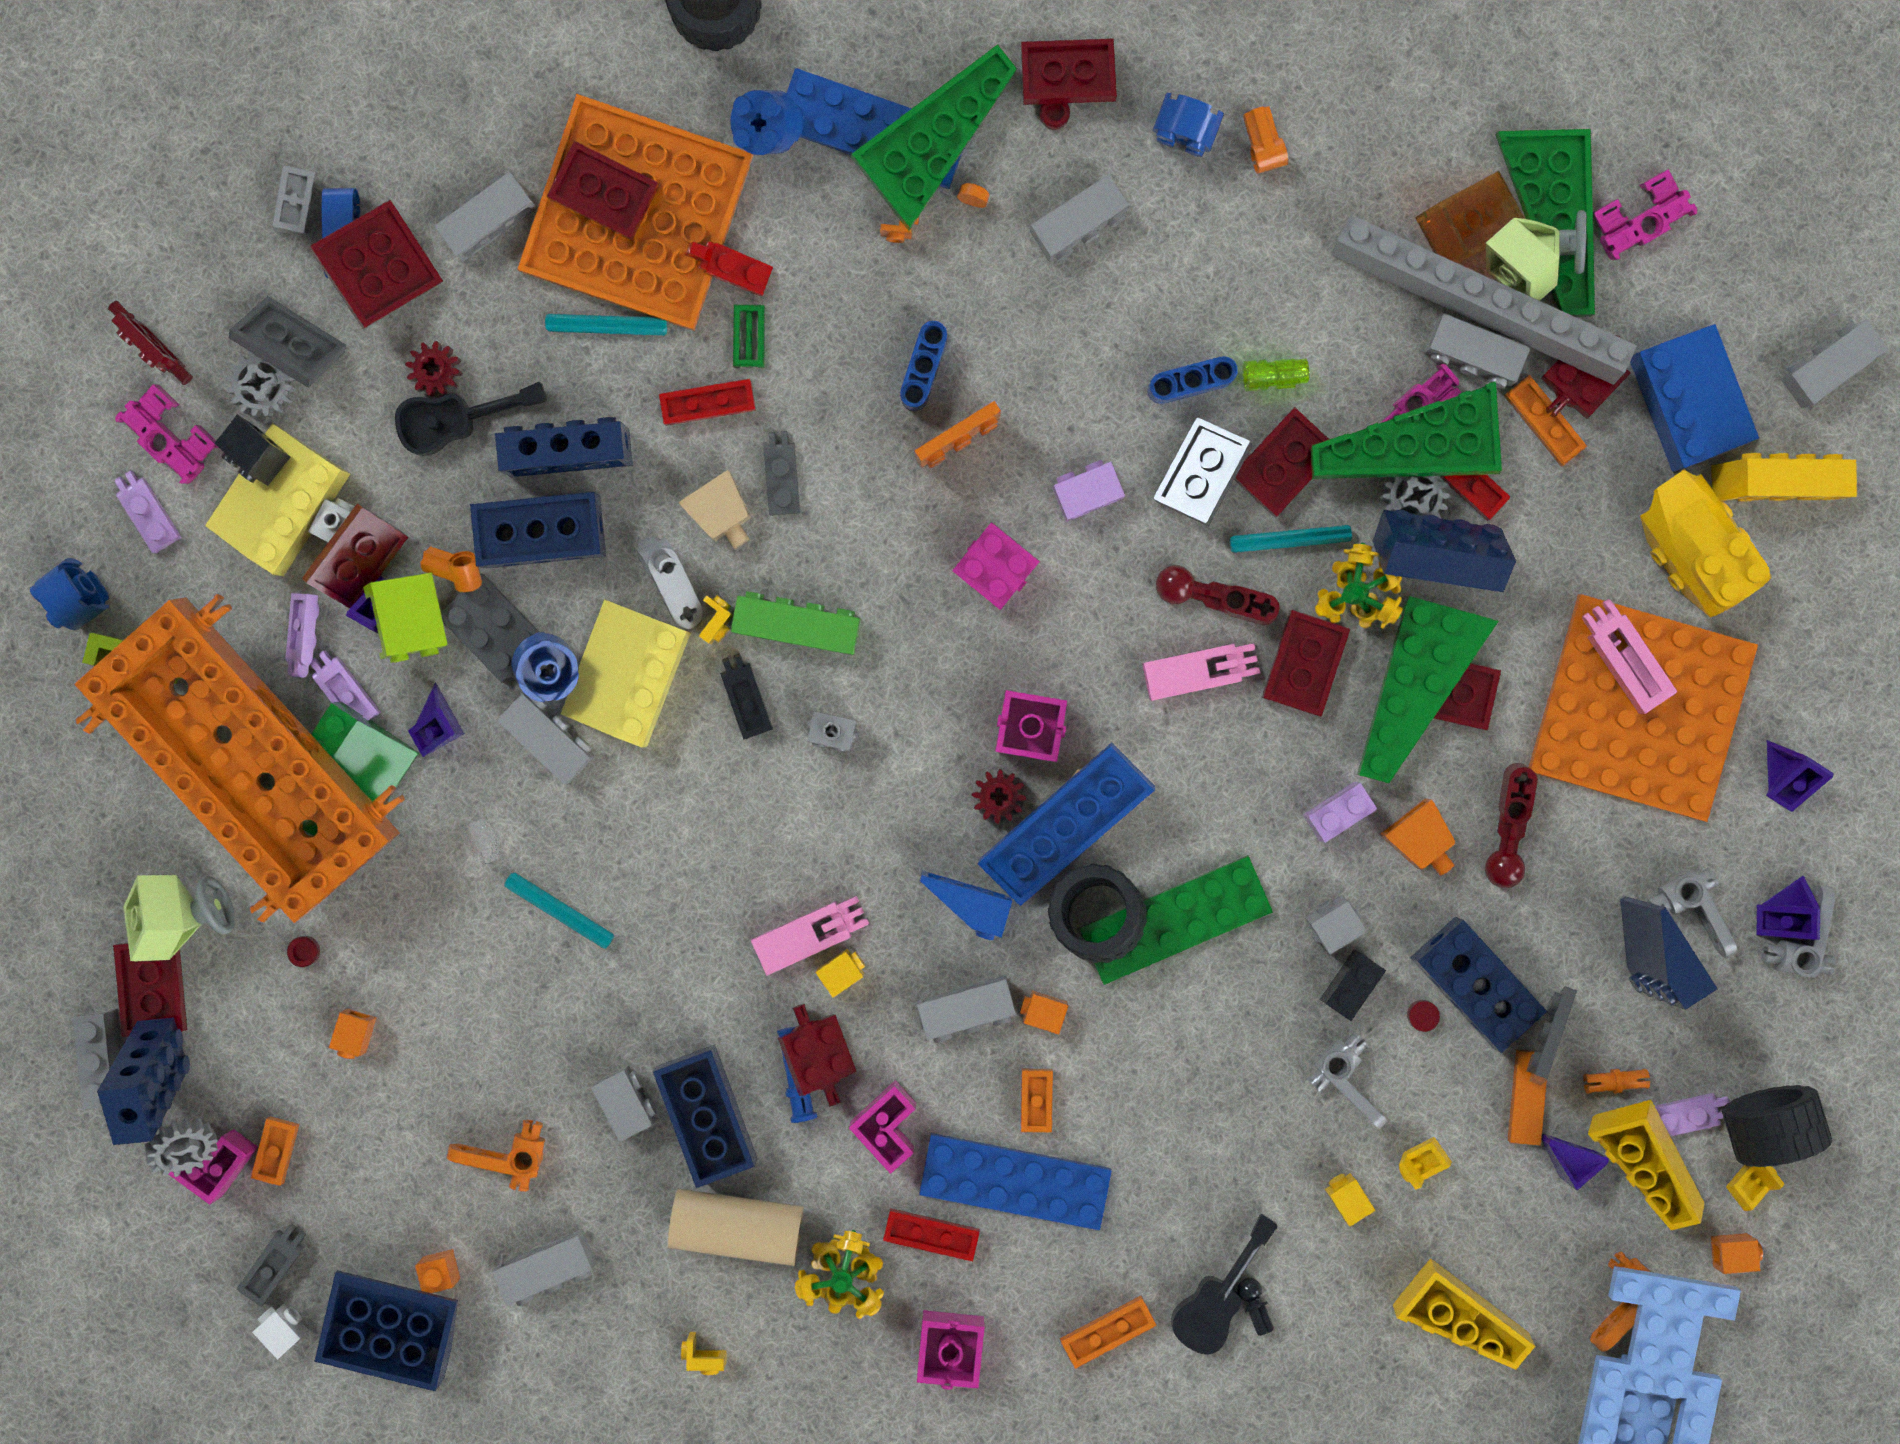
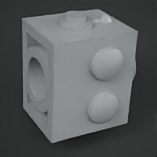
[806,711,859,752]
[1305,895,1367,955]

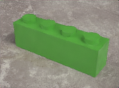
[731,591,861,655]

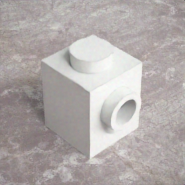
[308,498,355,542]
[252,1304,309,1360]

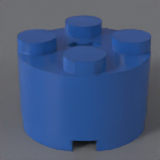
[730,90,803,155]
[1153,93,1224,157]
[30,558,109,630]
[511,632,579,702]

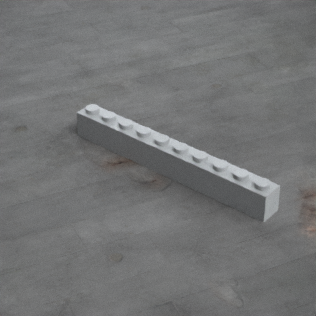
[1331,214,1637,385]

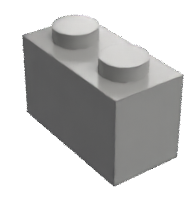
[591,1066,657,1143]

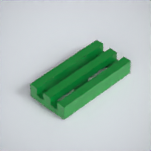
[733,304,765,368]

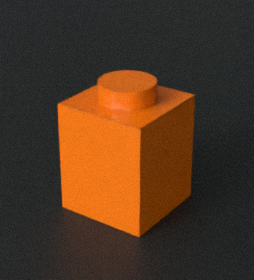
[1019,990,1069,1035]
[329,1008,377,1059]
[1711,1233,1763,1274]
[415,1249,461,1293]

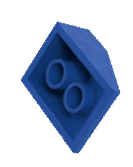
[920,870,1012,940]

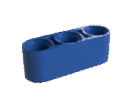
[322,188,360,278]
[900,320,947,411]
[1147,356,1238,404]

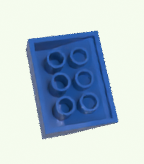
[1630,324,1759,472]

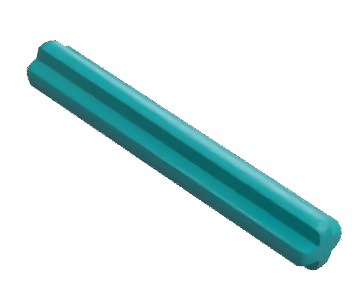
[545,314,668,336]
[1230,525,1352,553]
[504,873,614,949]

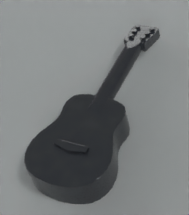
[395,382,547,456]
[1171,1214,1277,1355]

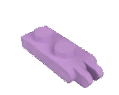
[115,470,182,554]
[286,593,319,678]
[310,650,381,720]
[1655,1093,1729,1136]

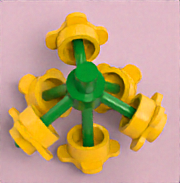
[1315,542,1403,629]
[795,1230,884,1319]

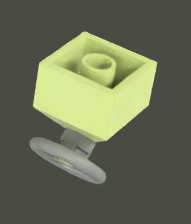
[1486,210,1586,301]
[123,875,235,961]

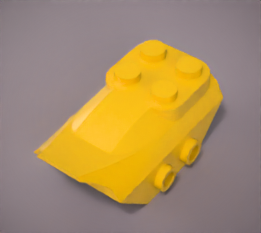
[1640,469,1772,618]

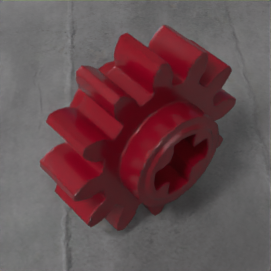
[405,341,463,397]
[971,769,1026,824]

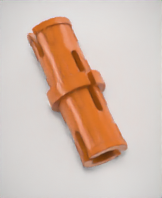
[1583,1069,1650,1094]

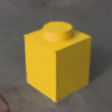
[815,949,866,998]
[1325,1173,1376,1227]

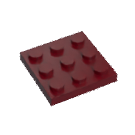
[309,200,443,330]

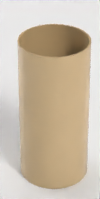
[668,1188,804,1266]

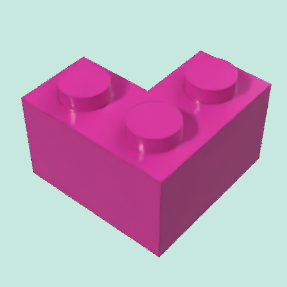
[849,1080,916,1174]
[168,1129,258,1205]

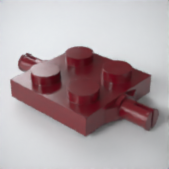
[108,300,193,385]
[1541,335,1631,419]
[778,1003,857,1107]

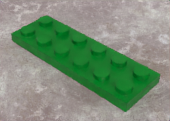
[1079,855,1273,985]

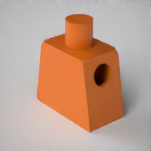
[1380,798,1455,876]

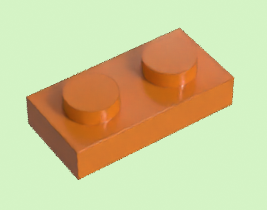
[1021,1068,1053,1132]
[251,1116,300,1186]

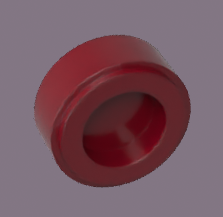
[1039,103,1070,130]
[287,936,320,967]
[1407,1000,1440,1032]

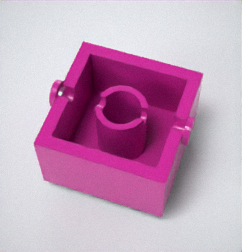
[952,522,1040,610]
[995,690,1067,762]
[916,1310,985,1390]

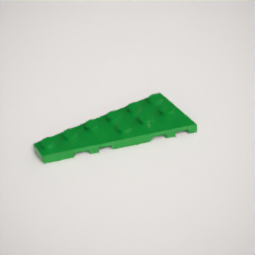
[851,44,1017,231]
[1495,129,1595,317]
[1311,381,1502,479]
[1357,596,1499,783]

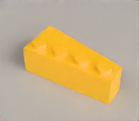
[1711,453,1857,502]
[1588,1099,1705,1230]
[1393,1258,1536,1370]

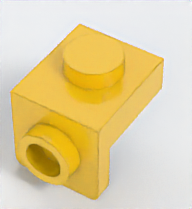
[699,595,734,644]
[1399,1137,1452,1190]
[1726,1165,1784,1211]
[681,1332,727,1375]

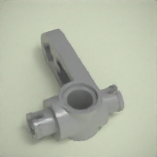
[637,537,703,629]
[1647,868,1737,958]
[1761,885,1836,978]
[1307,1031,1388,1130]

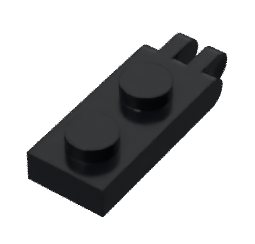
[720,653,773,740]

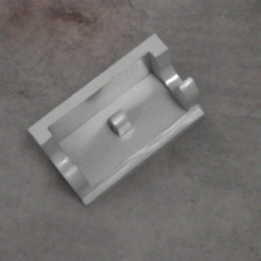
[272,165,315,237]

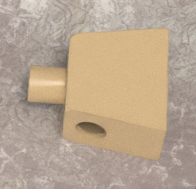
[679,470,751,549]

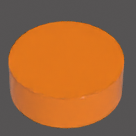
[957,183,990,208]

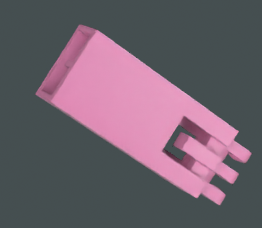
[1582,599,1677,714]
[1142,643,1261,701]
[751,896,869,976]

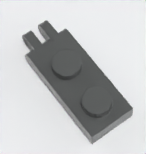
[764,431,800,516]
[236,1223,306,1307]

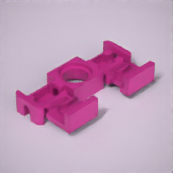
[1593,169,1697,261]
[1371,364,1462,425]
[115,384,219,484]

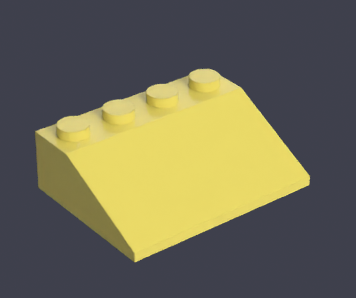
[205,423,350,577]
[561,599,691,748]

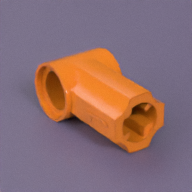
[1243,106,1288,174]
[420,547,482,593]

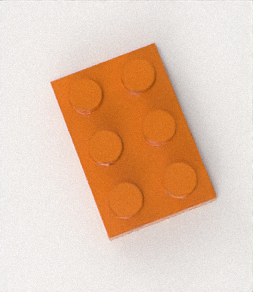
[914,400,1001,469]

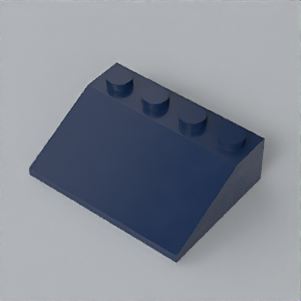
[1620,896,1718,1010]
[314,1270,458,1391]

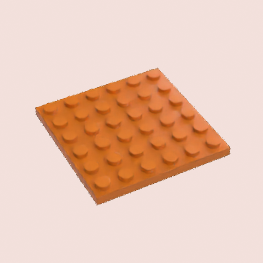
[517,94,753,331]
[1529,594,1758,822]

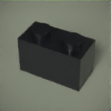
[214,414,291,486]
[1320,949,1386,1021]

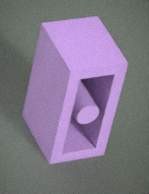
[1052,460,1125,522]
[1303,782,1377,843]

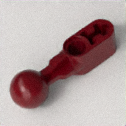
[1156,565,1280,625]
[1485,763,1538,888]

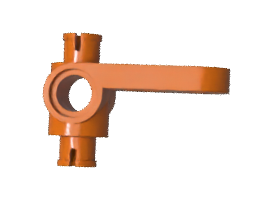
[446,1119,545,1192]
[1590,1252,1651,1352]

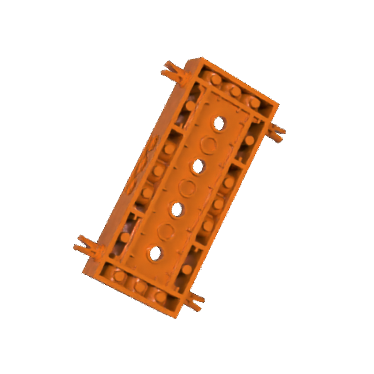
[74,594,405,923]

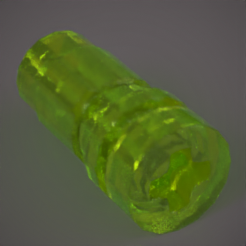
[1242,358,1310,392]

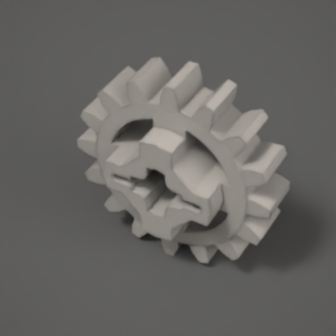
[225,351,296,418]
[1380,476,1450,519]
[144,1117,218,1177]

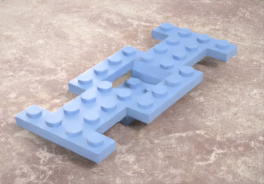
[1578,1266,1741,1444]

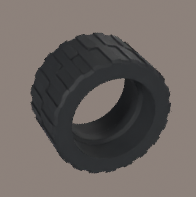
[665,0,762,51]
[1048,864,1147,963]
[1722,1085,1832,1167]

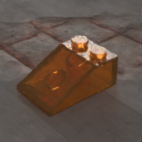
[1415,171,1525,264]

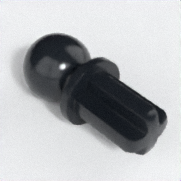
[1237,1278,1274,1336]

